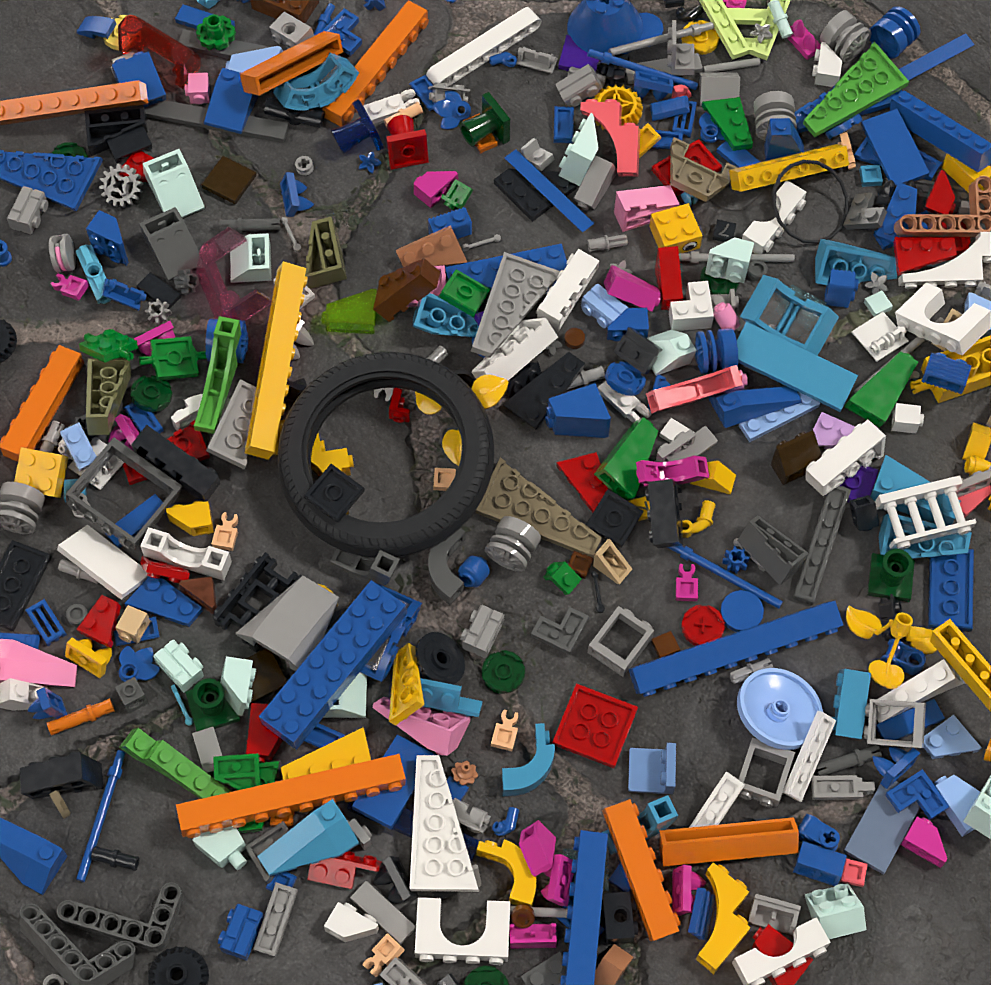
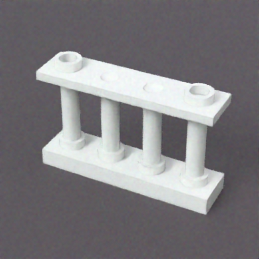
[875,475,976,550]

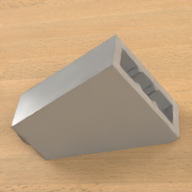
[574,155,617,210]

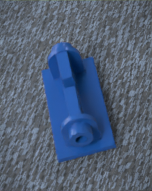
[102,279,147,311]

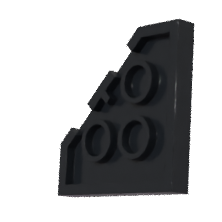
[494,168,577,222]

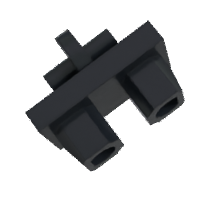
[597,47,630,87]

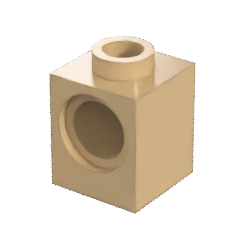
[115,605,150,643]

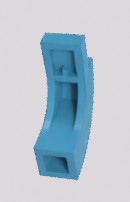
[502,723,555,797]
[602,795,678,855]

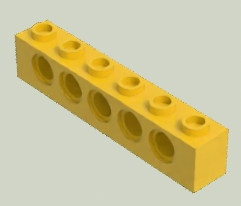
[729,144,849,192]

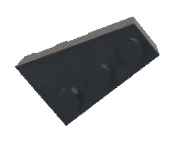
[84,105,148,156]

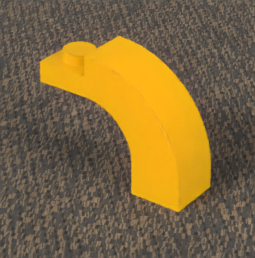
[477,839,536,907]

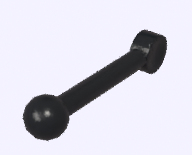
[591,570,605,613]

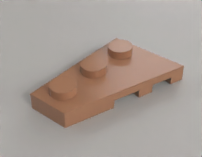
[396,225,467,267]

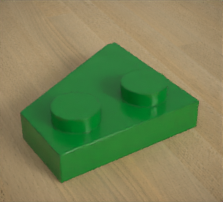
[213,753,261,790]

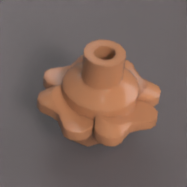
[451,761,478,786]

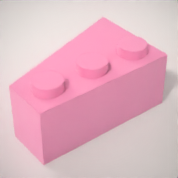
[614,185,679,232]

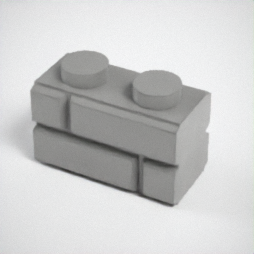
[556,64,603,107]
[7,186,48,234]
[460,605,504,658]

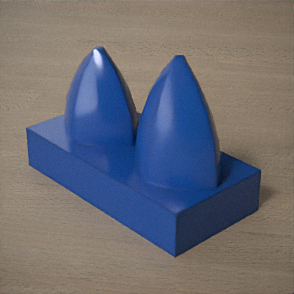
[634,70,674,101]
[280,172,314,217]
[28,687,67,719]
[872,747,920,789]

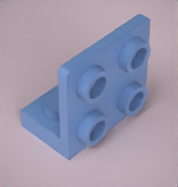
[628,743,676,794]

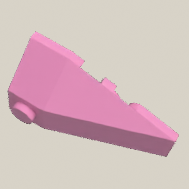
[0,639,77,687]
[372,697,471,756]

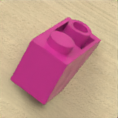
[519,820,556,877]

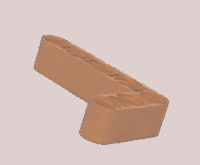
[894,176,991,237]

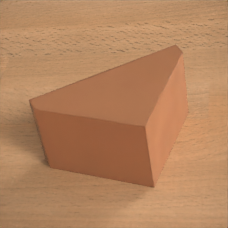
[594,944,634,985]

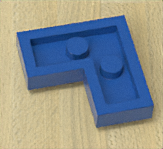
[320,8,362,56]
[885,769,950,820]

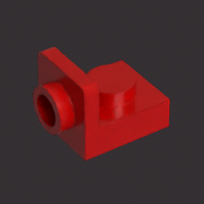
[389,388,410,423]

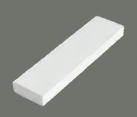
[782,710,836,802]

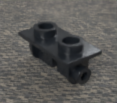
[506,361,542,398]
[878,594,902,641]

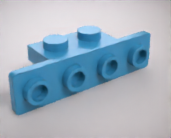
[420,678,482,717]

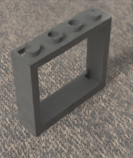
[66,437,182,550]

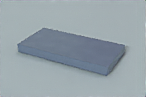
[843,781,920,875]

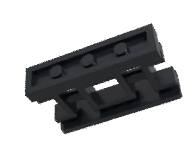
[213,552,302,653]

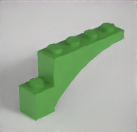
[194,316,241,434]
[119,728,231,799]

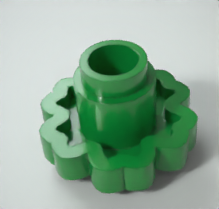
[196,14,236,50]

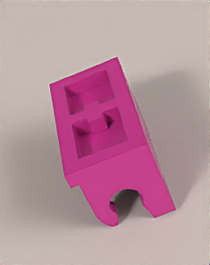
[509,923,557,949]

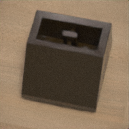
[771,430,821,485]

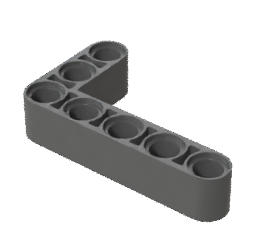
[57,882,184,952]
[19,904,135,985]

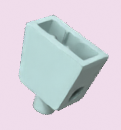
[192,826,247,870]

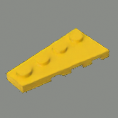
[389,643,424,725]

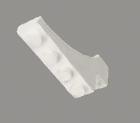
[898,232,991,289]
[877,659,966,723]

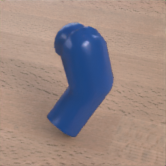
[488,52,517,67]
[492,807,519,836]

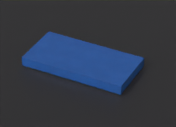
[861,109,930,187]
[928,549,974,631]
[352,735,436,829]

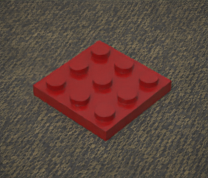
[552,683,638,769]

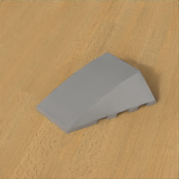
[235,576,339,671]

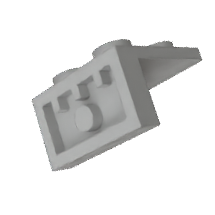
[667,20,695,75]

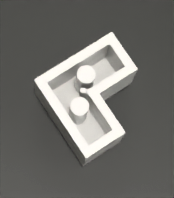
[669,281,714,331]

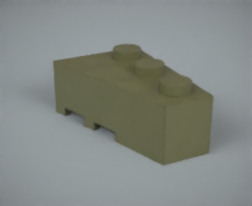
[305,217,347,289]

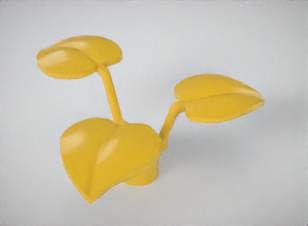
[415,375,508,466]
[846,605,937,689]

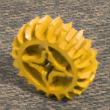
[593,84,643,130]

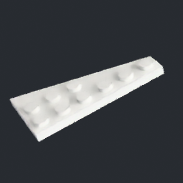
[410,755,479,892]

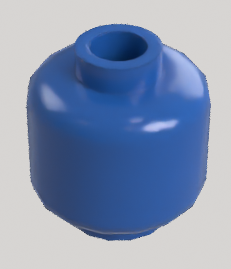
[458,556,490,587]

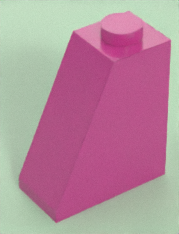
[604,265,661,311]

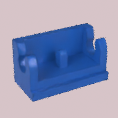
[793,841,847,886]

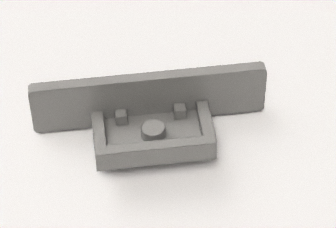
[654,426,718,462]

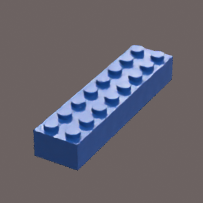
[259,580,407,750]

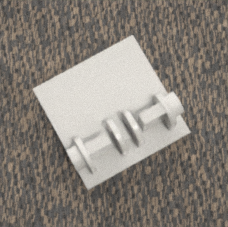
[851,312,909,362]
[68,437,124,490]

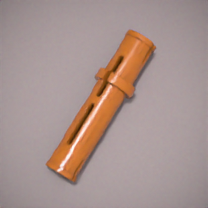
[47,698,115,736]

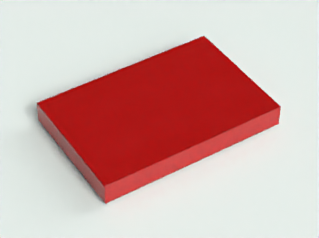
[651,139,722,196]

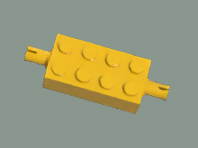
[910,335,991,403]

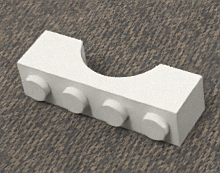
[742,180,806,254]
[141,527,232,581]
[732,917,831,985]

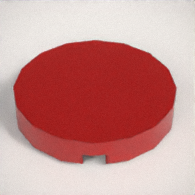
[681,605,725,646]

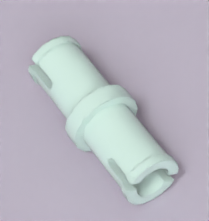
[767,0,793,39]

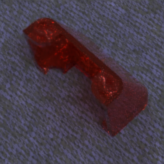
[118,15,201,89]

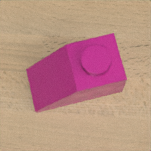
[413,171,458,208]
[901,817,947,868]

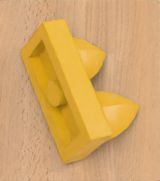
[65,638,112,678]

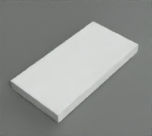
[57,525,148,599]

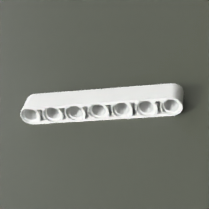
[426,7,542,87]

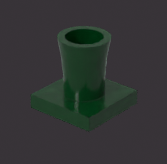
[459,92,510,147]
[867,549,915,602]
[185,678,240,732]

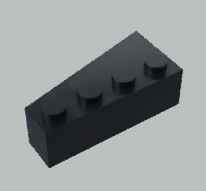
[131,425,220,502]

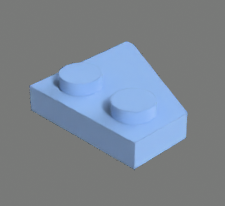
[924,715,982,759]

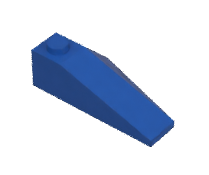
[709,386,802,428]
[0,818,67,895]

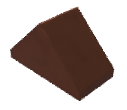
[179,577,217,614]

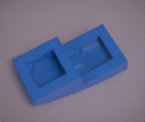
[77,16,117,39]

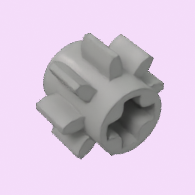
[145,299,172,326]

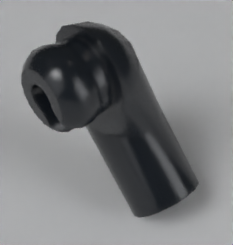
[676,5,704,21]

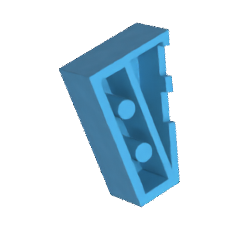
[832,669,871,739]

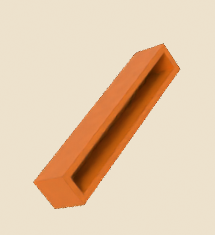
[240,31,343,96]
[0,345,84,462]
[602,799,680,941]
[659,817,799,866]

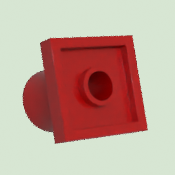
[386,115,429,170]

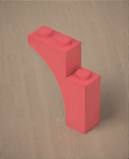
[580,99,640,177]
[646,365,743,414]

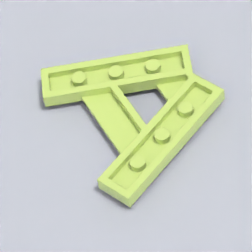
[699,0,791,61]

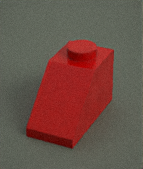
[923,170,956,215]

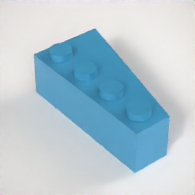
[871,455,961,526]

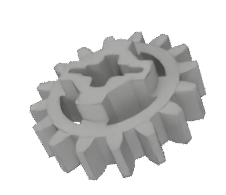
[99,164,143,208]

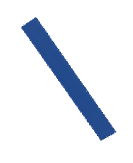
[899,34,974,80]
[505,149,594,232]

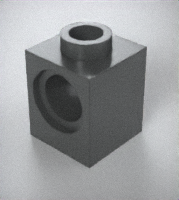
[115,677,148,714]

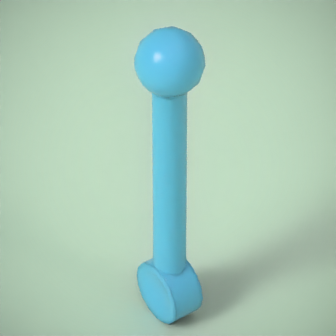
[171,684,194,726]

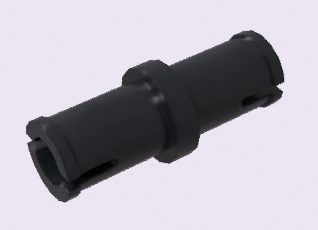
[91,846,140,871]

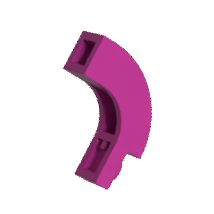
[636,455,710,487]

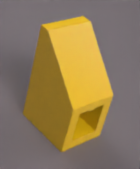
[166,501,214,536]

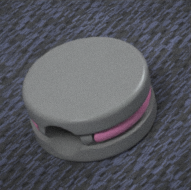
[49,234,76,273]

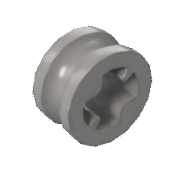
[295,156,314,175]

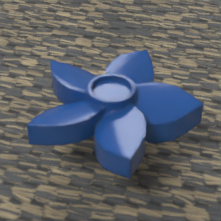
[359,152,382,174]

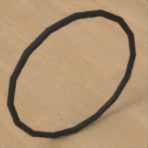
[772,159,848,244]

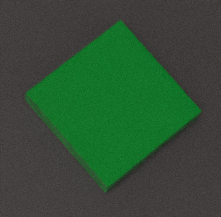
[438,269,491,317]

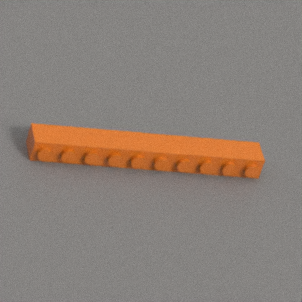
[176,754,406,838]

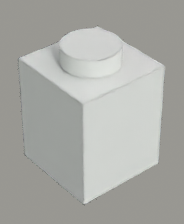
[891,403,924,433]

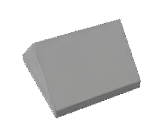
[699,72,740,106]

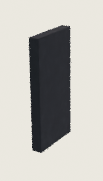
[0,540,52,632]

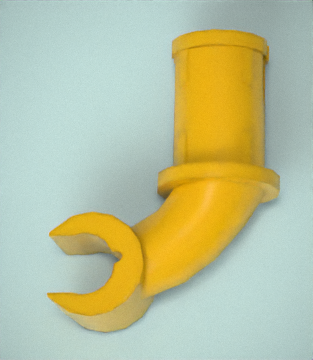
[682,500,716,538]

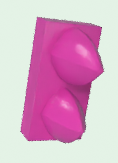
[787,20,821,60]
[134,321,176,356]
[108,414,140,450]
[541,854,573,906]
[672,865,706,916]

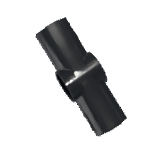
[264,97,325,128]

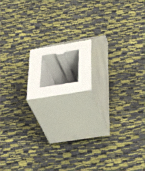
[812,42,842,87]
[0,678,48,711]
[324,902,379,942]

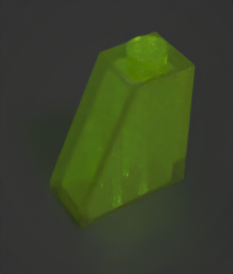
[322,289,377,334]

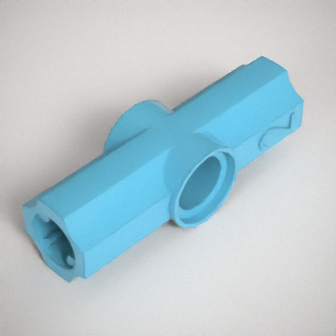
[75,244,111,304]

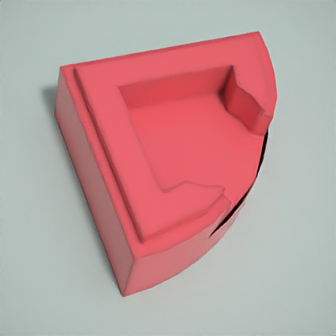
[672,85,692,98]

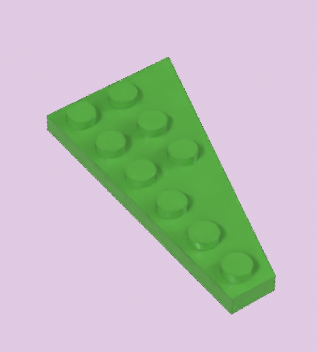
[803,41,909,138]

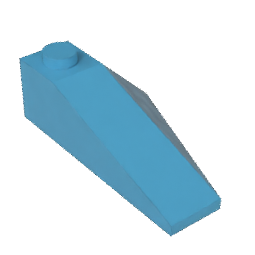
[815,239,897,285]
[413,293,479,337]
[879,514,972,558]
[257,799,359,876]

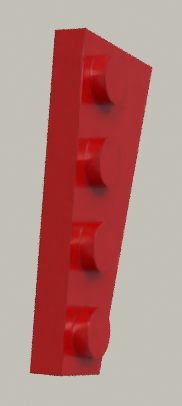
[122,419,210,485]

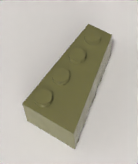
[86,358,131,435]

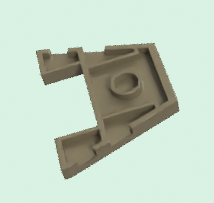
[670,137,738,202]

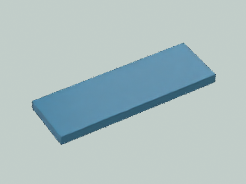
[737,321,858,412]

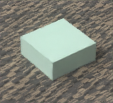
[864,291,893,317]

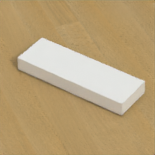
[689,772,746,828]

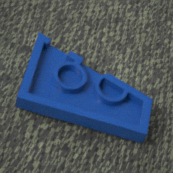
[875,182,917,244]
[125,576,203,627]

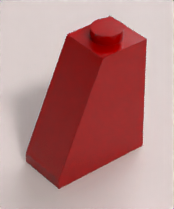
[655,246,683,310]
[246,703,283,763]
[752,924,813,985]

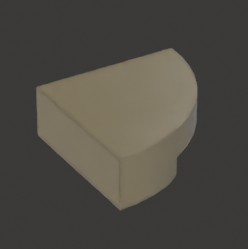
[49,791,71,819]

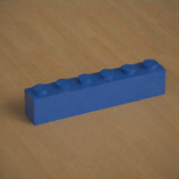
[889,90,991,172]

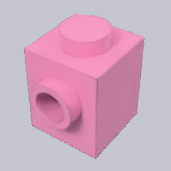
[185,73,210,105]

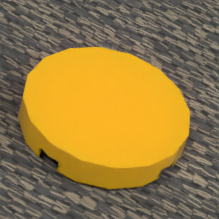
[681,20,720,55]

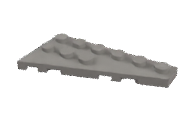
[471,252,560,358]

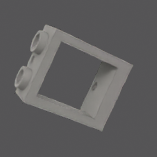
[588,606,654,677]
[864,699,926,748]
[738,737,795,808]

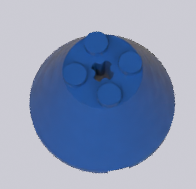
[567,0,643,54]

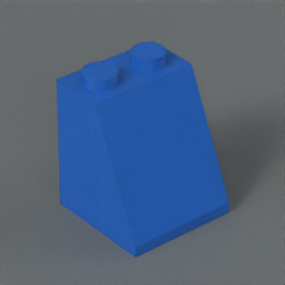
[545,383,611,438]

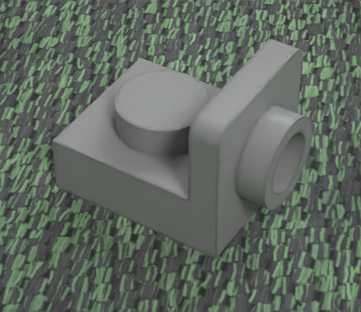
[521,138,555,171]
[710,289,739,311]

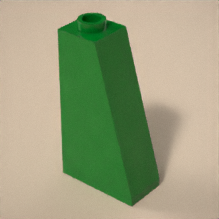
[844,351,918,428]
[594,417,658,501]

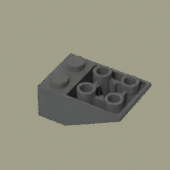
[139,207,205,281]

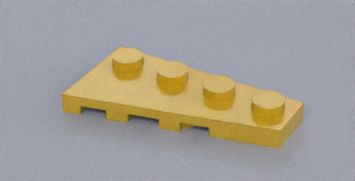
[281,727,371,780]

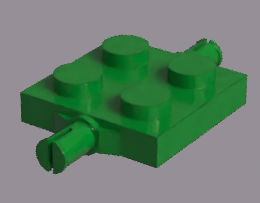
[79,329,138,363]
[139,336,207,381]

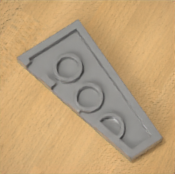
[206,379,256,469]

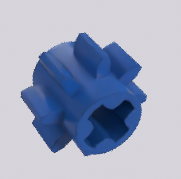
[722,546,750,575]

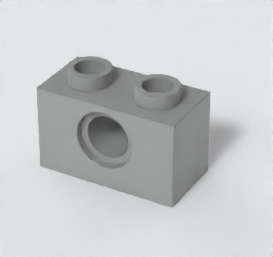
[269,12,315,49]

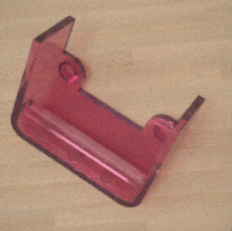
[196,227,272,321]

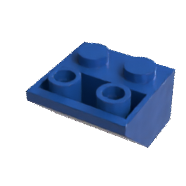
[86,210,129,266]

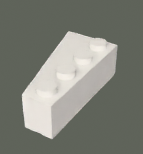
[536,249,599,333]
[471,318,558,380]
[806,420,886,496]

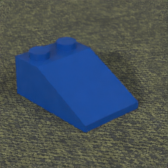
[204,68,259,134]

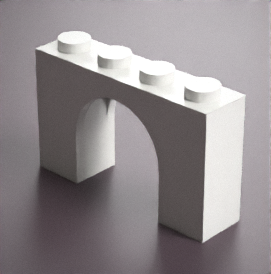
[895,283,991,355]
[415,898,510,965]

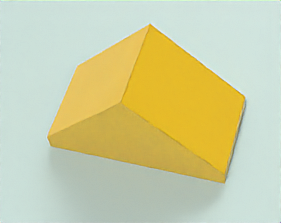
[962,422,991,460]
[690,460,736,495]

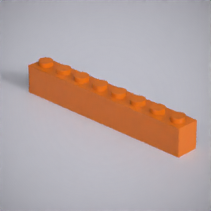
[322,0,429,128]
[0,80,148,125]

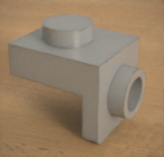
[347,818,372,850]

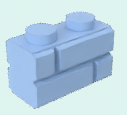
[581,284,628,328]
[60,423,97,471]

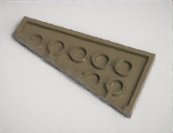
[476,457,602,558]

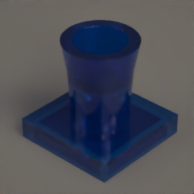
[331,99,384,154]

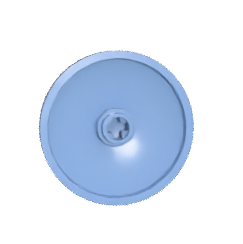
[737,668,823,750]

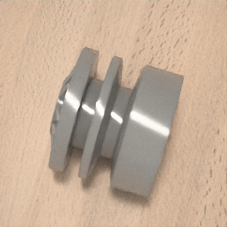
[820,10,871,63]
[753,91,797,141]
[0,482,45,534]
[485,516,541,572]

